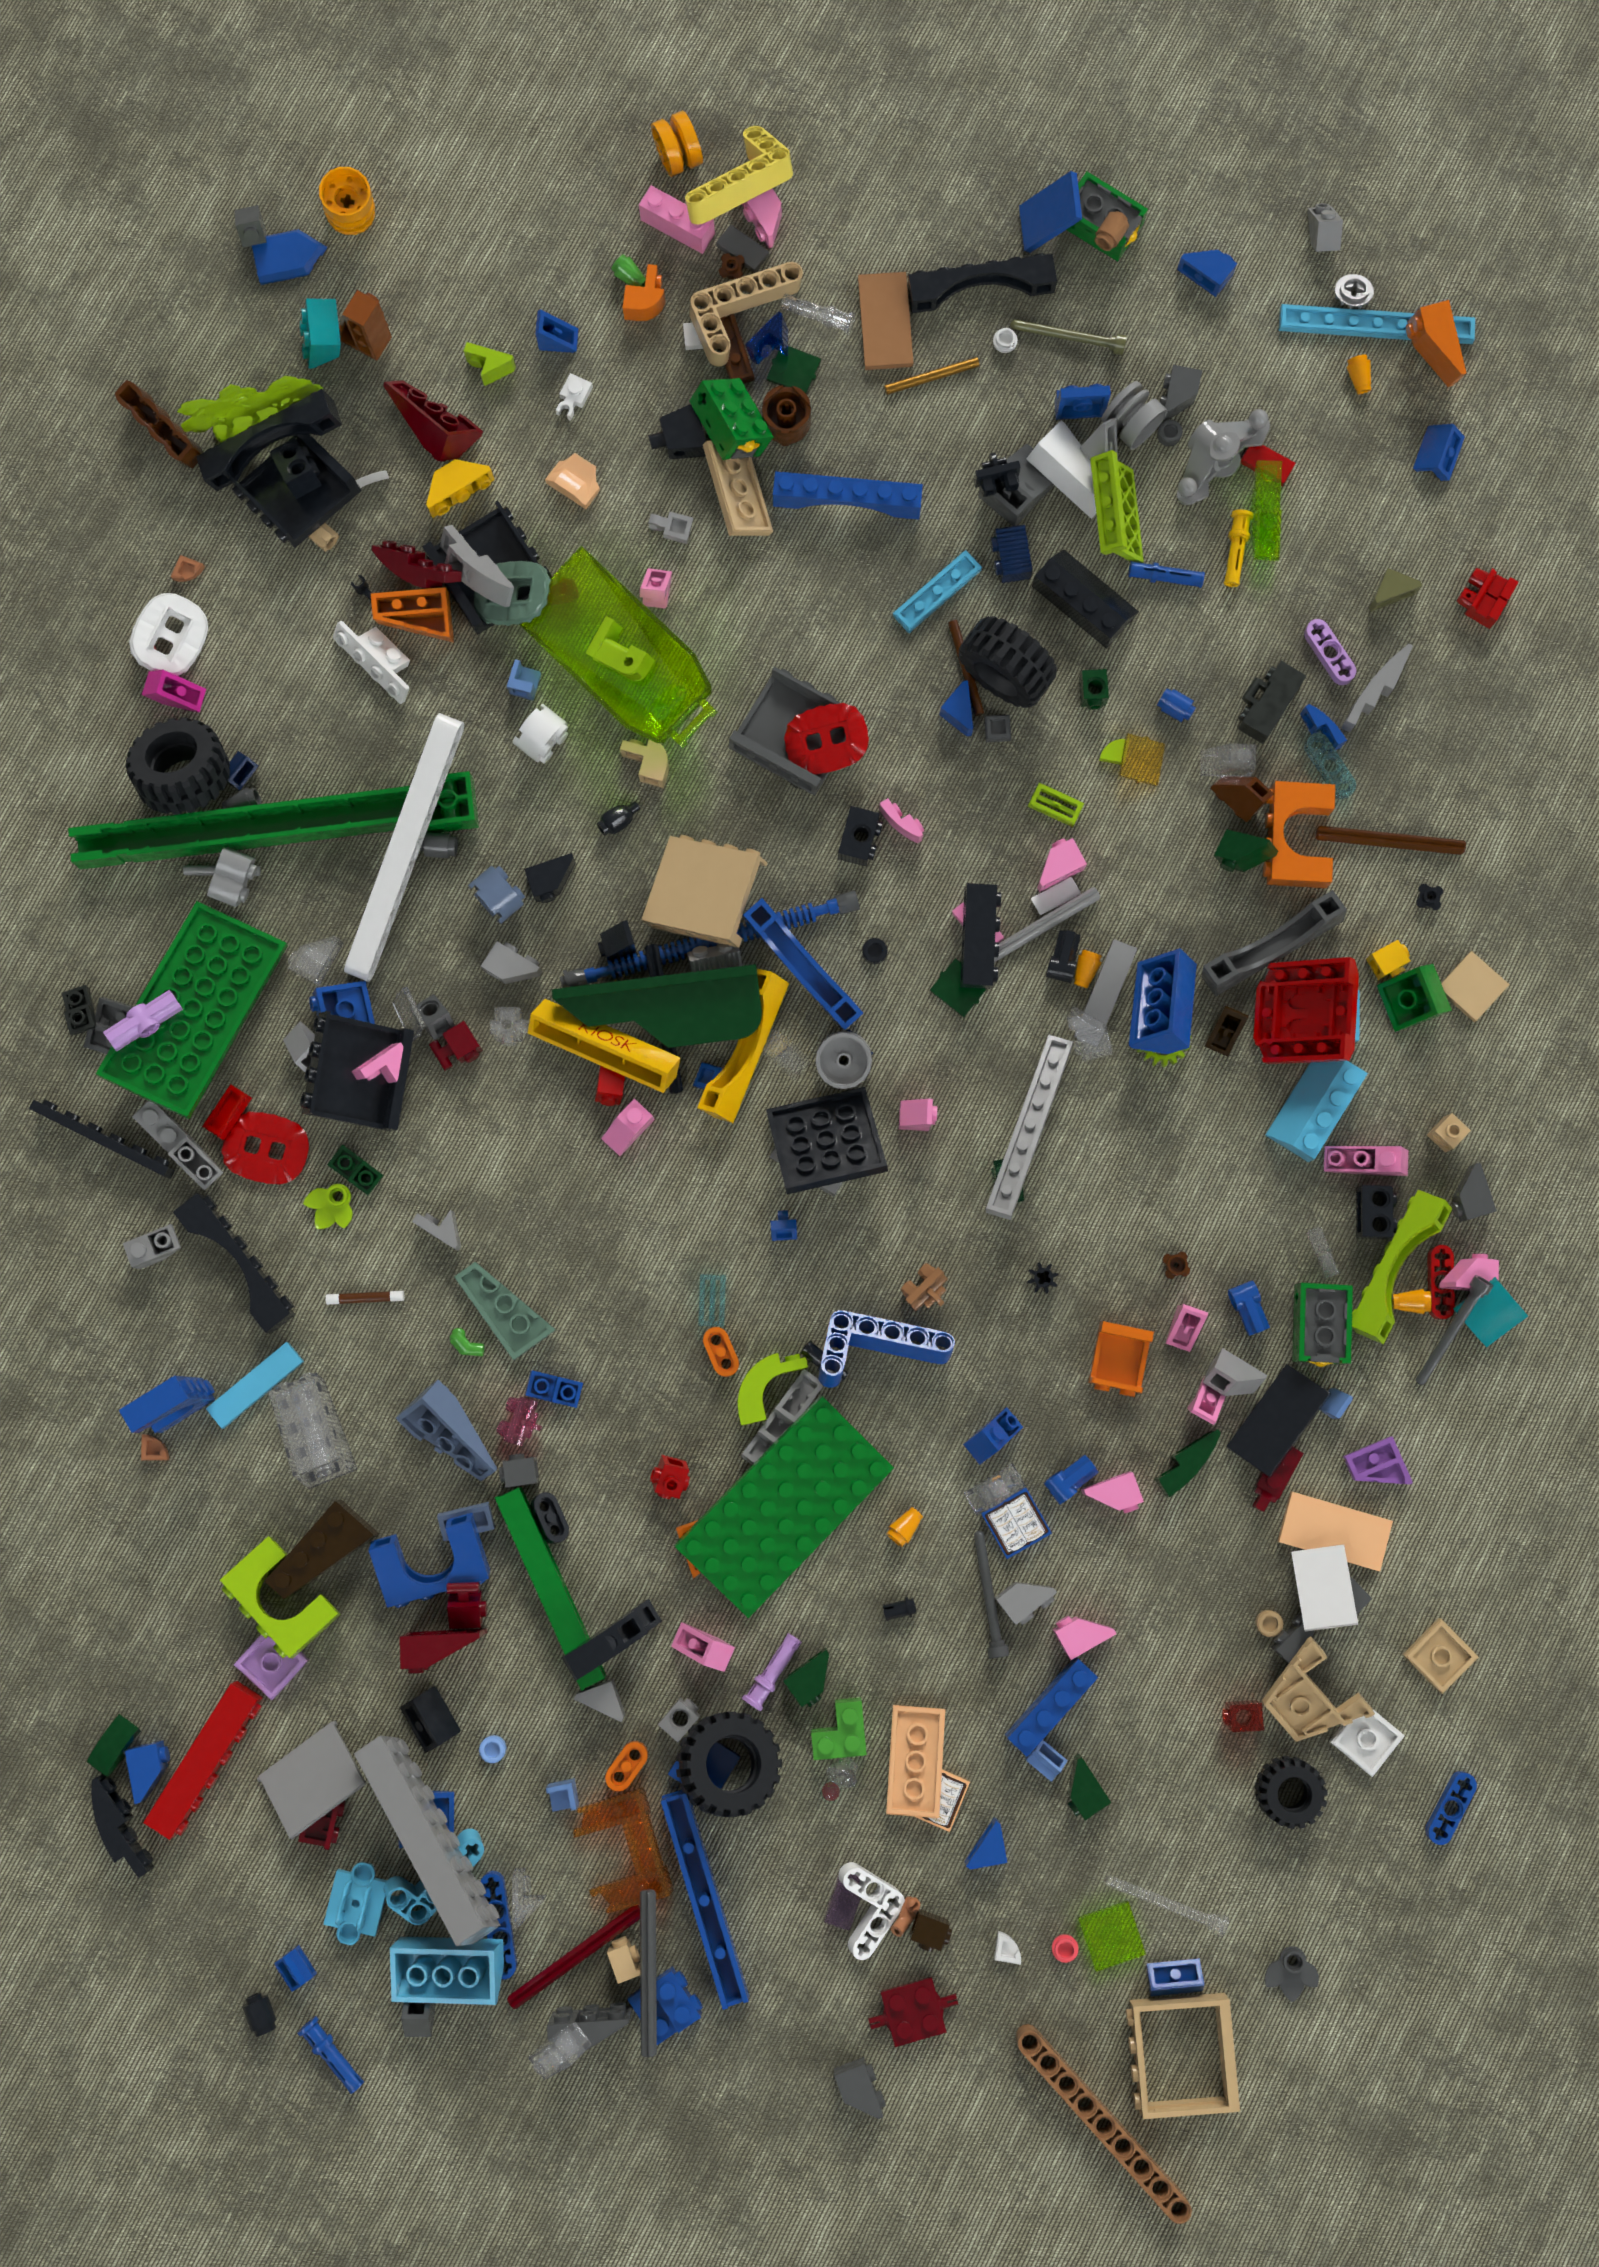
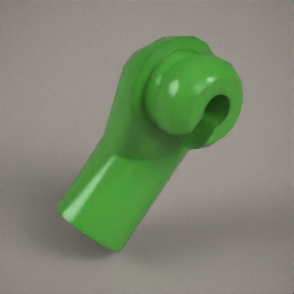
[450,1328,485,1356]

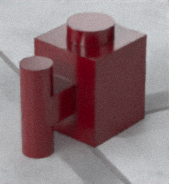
[429,1021,483,1071]
[447,1582,488,1629]

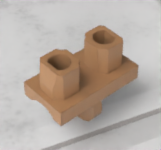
[900,1263,948,1312]

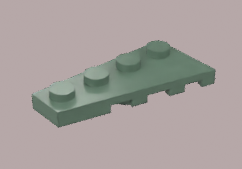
[454,1262,556,1360]

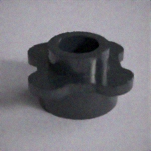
[1416,884,1443,910]

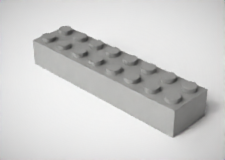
[354,1735,501,1946]

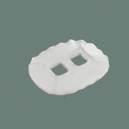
[129,593,208,676]

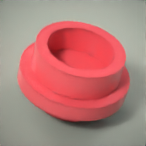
[1051,1934,1078,1963]

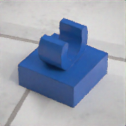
[770,1210,797,1241]

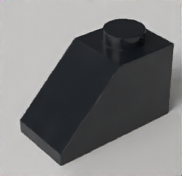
[524,853,576,903]
[598,920,638,962]

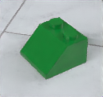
[1377,964,1452,1032]

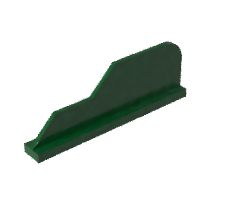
[551,964,762,1048]

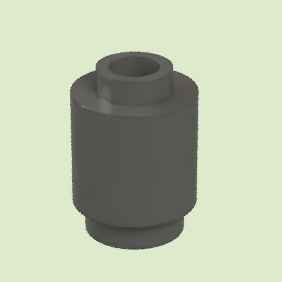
[420,832,458,859]

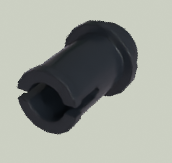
[883,1597,917,1621]

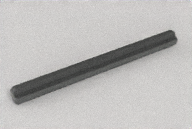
[640,1889,657,2057]

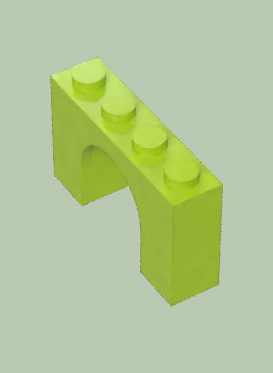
[220,1536,341,1659]

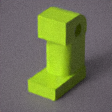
[586,616,655,682]

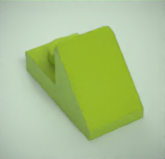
[463,342,516,386]

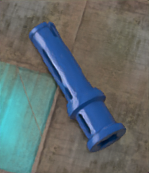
[297,2016,364,2094]

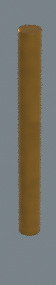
[884,357,980,395]

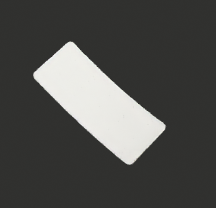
[355,471,389,488]
[1031,877,1081,915]

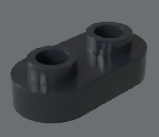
[530,1492,569,1544]

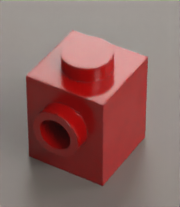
[595,1065,625,1106]

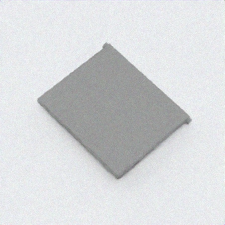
[257,1720,366,1839]

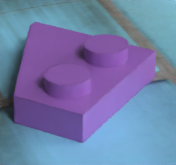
[1343,1436,1413,1485]

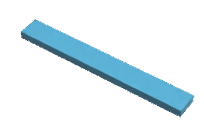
[1279,304,1475,344]

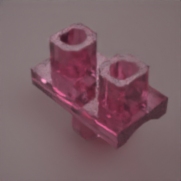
[496,1396,542,1446]

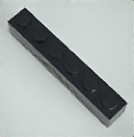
[907,253,1057,314]
[196,389,342,491]
[173,1193,296,1334]

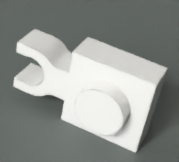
[556,373,593,421]

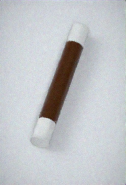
[326,1291,405,1305]

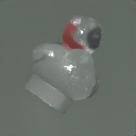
[822,1757,858,1801]

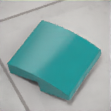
[1453,1277,1528,1348]

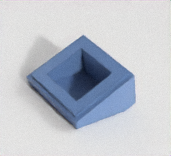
[1320,1388,1353,1419]

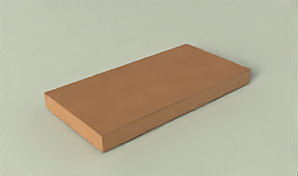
[858,272,913,370]

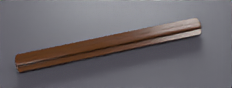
[1316,826,1466,855]

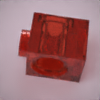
[1222,1700,1264,1732]

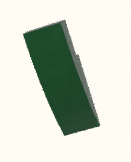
[1154,1429,1221,1497]

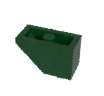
[1214,829,1278,872]
[783,1647,829,1707]
[1067,1753,1111,1821]

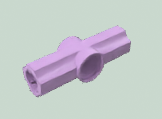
[103,990,183,1052]

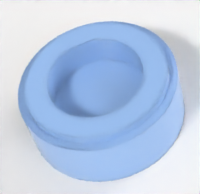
[479,1735,507,1763]

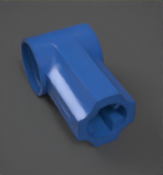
[1228,1280,1270,1336]
[1044,1455,1099,1505]

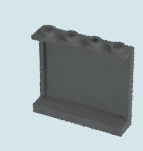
[729,667,846,796]

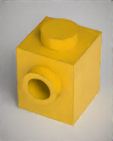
[1366,940,1411,980]

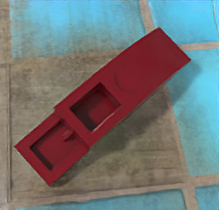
[371,540,462,589]

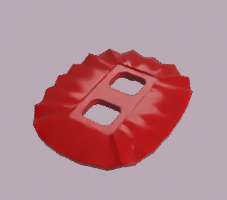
[784,703,869,775]
[221,1111,309,1185]

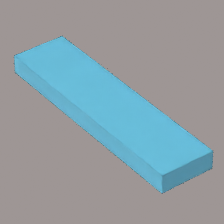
[893,550,982,633]
[206,1342,304,1429]

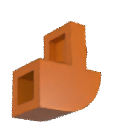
[623,264,666,321]

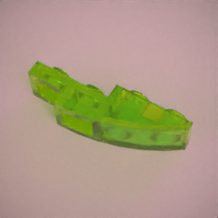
[1252,460,1282,561]

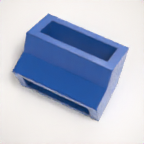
[274,1945,317,1992]

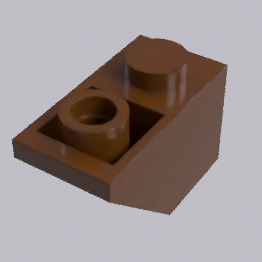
[1210,776,1274,822]

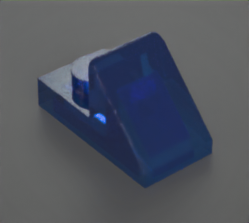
[745,311,788,365]

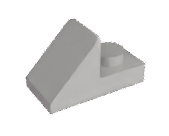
[412,1210,461,1251]

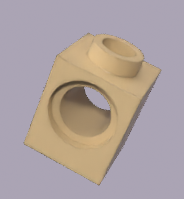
[1427,1113,1471,1152]

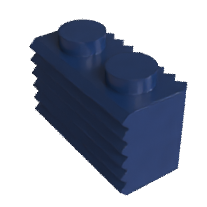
[990,524,1033,583]

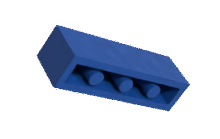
[1005,1657,1098,1757]

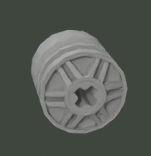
[1101,381,1168,450]

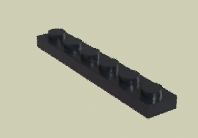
[29,1099,175,1179]

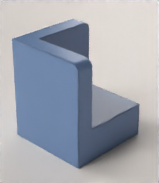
[507,659,541,701]
[546,1778,579,1812]

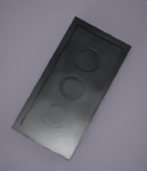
[1226,1364,1331,1478]

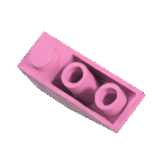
[1324,1146,1409,1176]

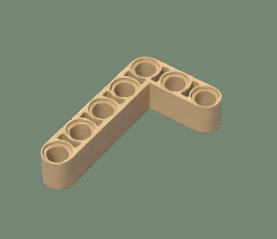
[689,262,803,367]

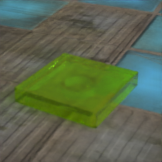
[1078,1900,1146,1972]

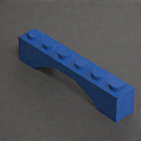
[773,471,923,519]
[742,898,863,1030]

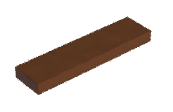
[712,299,755,384]

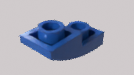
[525,1370,583,1408]

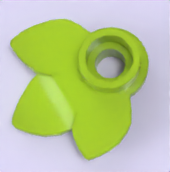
[303,1184,353,1229]

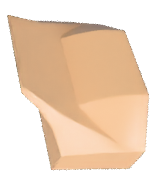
[545,453,600,509]

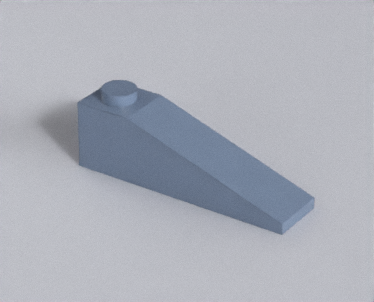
[396,1380,497,1481]

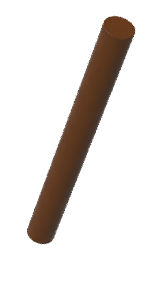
[948,620,984,716]

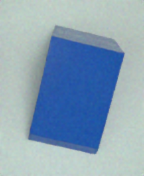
[535,309,579,353]
[939,680,973,736]
[964,1817,1007,1870]

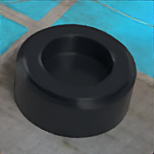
[862,938,888,964]

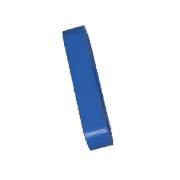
[1425,1771,1477,1845]

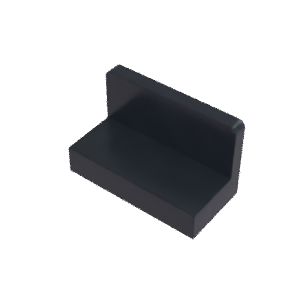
[399,1686,461,1753]

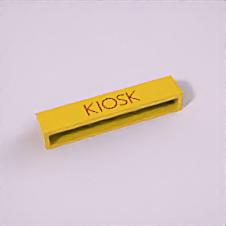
[528,999,681,1093]

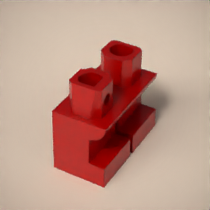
[1456,568,1519,629]

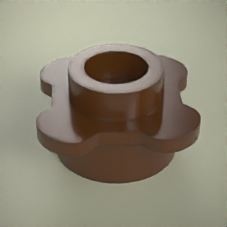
[719,253,745,279]
[1162,1251,1190,1279]

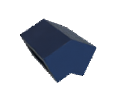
[226,751,259,790]

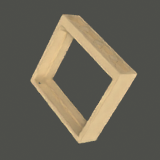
[1126,1993,1240,2119]

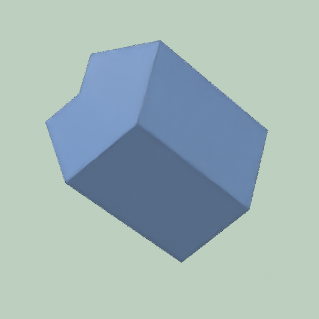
[1025,1740,1068,1782]

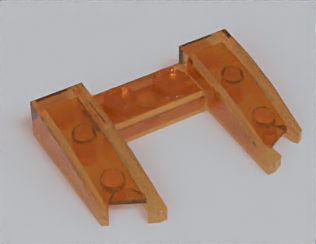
[573,1787,674,1914]

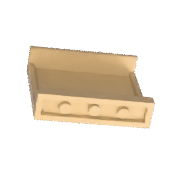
[641,835,767,948]

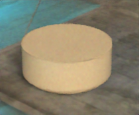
[1255,1610,1283,1637]

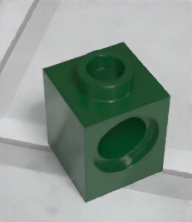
[1079,669,1109,710]

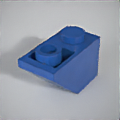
[963,1407,1023,1465]

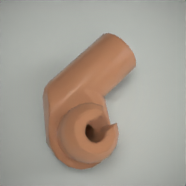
[891,1897,920,1937]

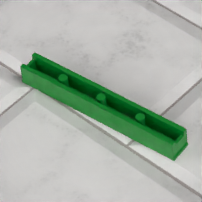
[495,1487,607,1691]

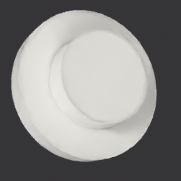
[993,328,1018,353]

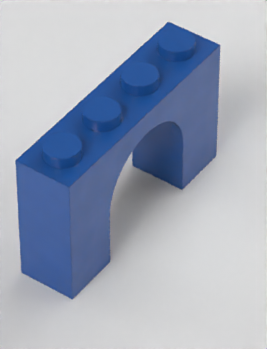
[119,1376,215,1433]
[368,1513,490,1608]

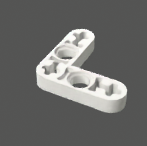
[838,1862,905,1960]

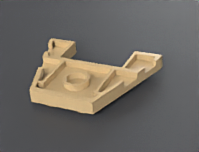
[1262,1636,1375,1742]

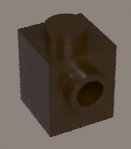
[909,1909,952,1952]

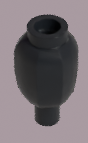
[597,801,640,836]

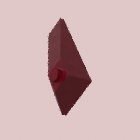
[383,380,483,462]

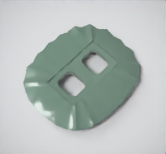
[474,561,551,626]

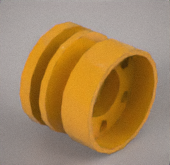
[319,167,375,235]

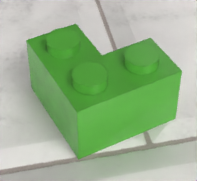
[811,1697,867,1760]

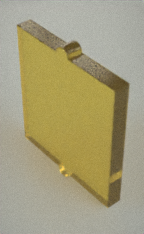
[1119,733,1165,786]

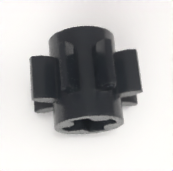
[1026,1262,1059,1294]

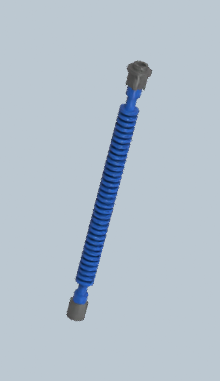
[559,890,860,988]

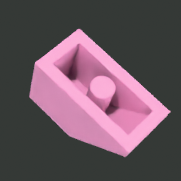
[1037,838,1087,892]
[601,1098,655,1156]
[1440,1254,1499,1291]
[1081,1471,1144,1513]
[1053,1616,1116,1660]
[671,1622,735,1672]

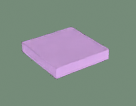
[234,1635,310,1700]

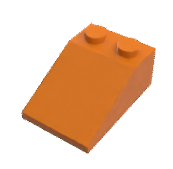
[1406,300,1466,387]

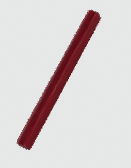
[507,1904,640,2010]

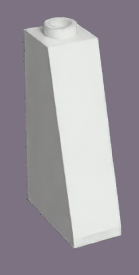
[1026,420,1096,519]

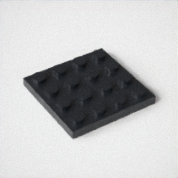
[766,1087,888,1195]

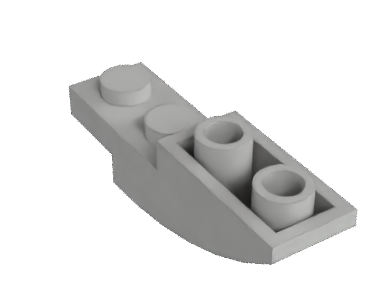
[440,525,514,607]
[132,1101,224,1190]

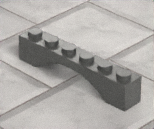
[1202,890,1347,997]

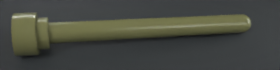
[1010,320,1127,356]

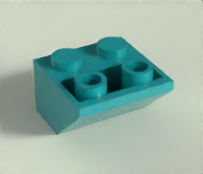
[299,298,341,369]

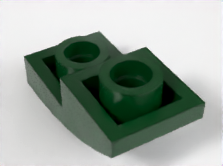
[327,1144,384,1195]
[86,1714,141,1778]

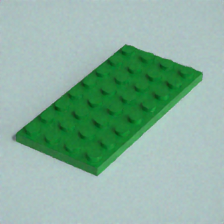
[96,901,288,1119]
[674,1395,894,1618]

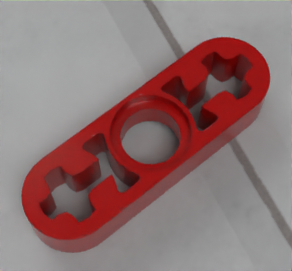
[1427,1245,1455,1320]

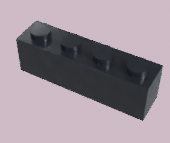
[960,883,1001,989]

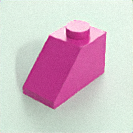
[142,669,206,713]

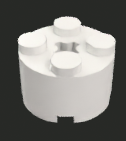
[513,704,568,764]

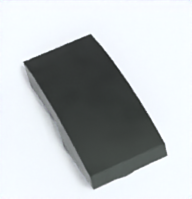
[62,985,96,1036]

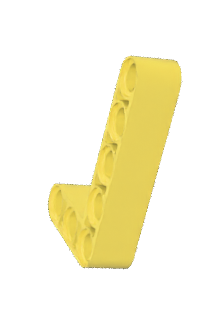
[685,126,793,225]

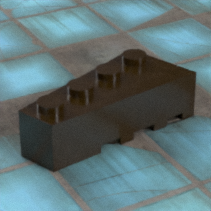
[264,1500,380,1599]

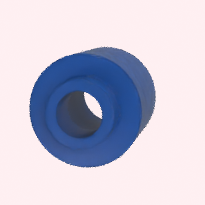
[1157,688,1196,723]

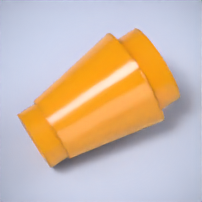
[1346,354,1372,394]
[1074,950,1102,989]
[1392,1289,1431,1314]
[886,1507,923,1547]

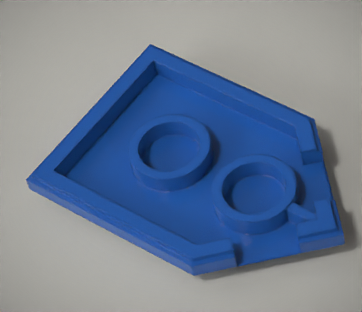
[252,229,327,285]

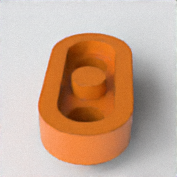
[703,1327,739,1377]
[605,1741,648,1791]

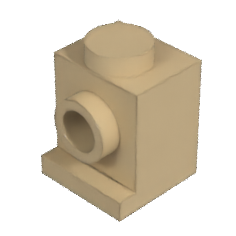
[607,1936,640,1984]

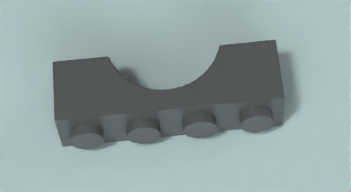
[1271,1576,1372,1665]

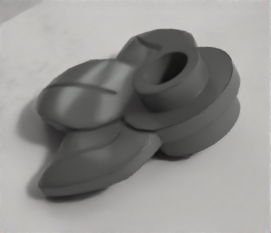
[1265,1946,1319,2002]

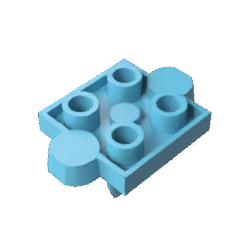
[323,1862,387,1945]

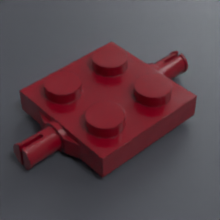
[868,1976,959,2047]

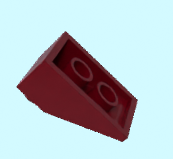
[400,1628,487,1674]

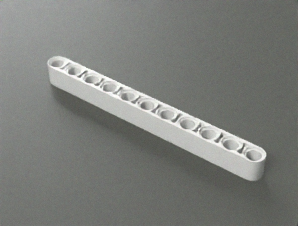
[344,713,464,982]

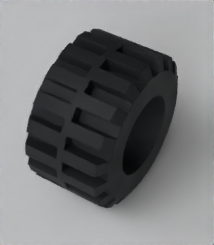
[1255,1756,1328,1829]

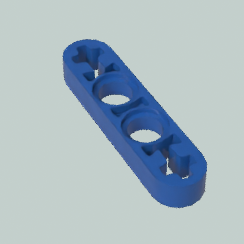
[481,1871,517,1979]

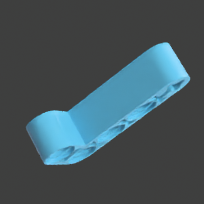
[384,1829,484,1925]

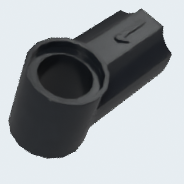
[1046,930,1081,983]

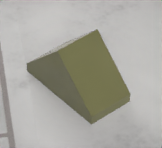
[1369,568,1422,612]

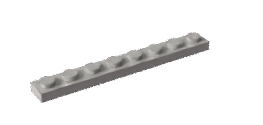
[986,1035,1073,1220]

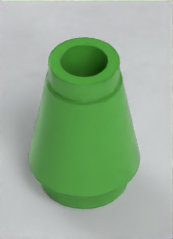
[611,254,646,287]

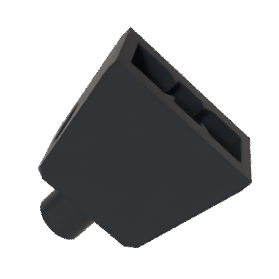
[648,404,706,460]

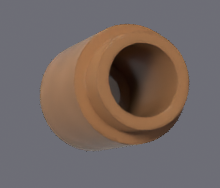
[1095,211,1129,251]

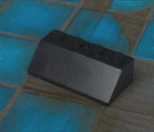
[1032,550,1139,649]

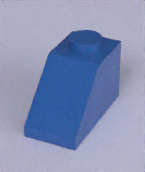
[1177,250,1237,297]
[125,1740,170,1804]

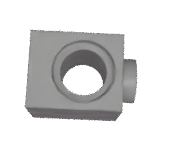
[658,1697,700,1742]

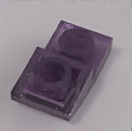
[824,1867,861,1931]

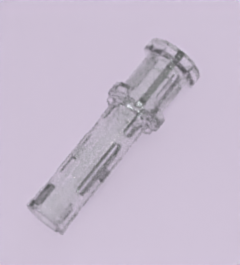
[781,293,855,335]

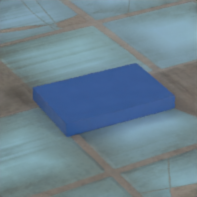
[1019,171,1082,253]

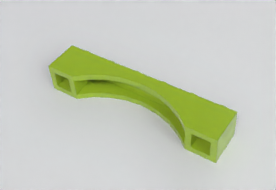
[1352,1190,1452,1344]

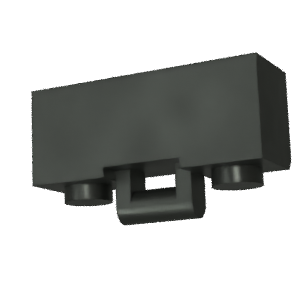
[1238,661,1306,744]

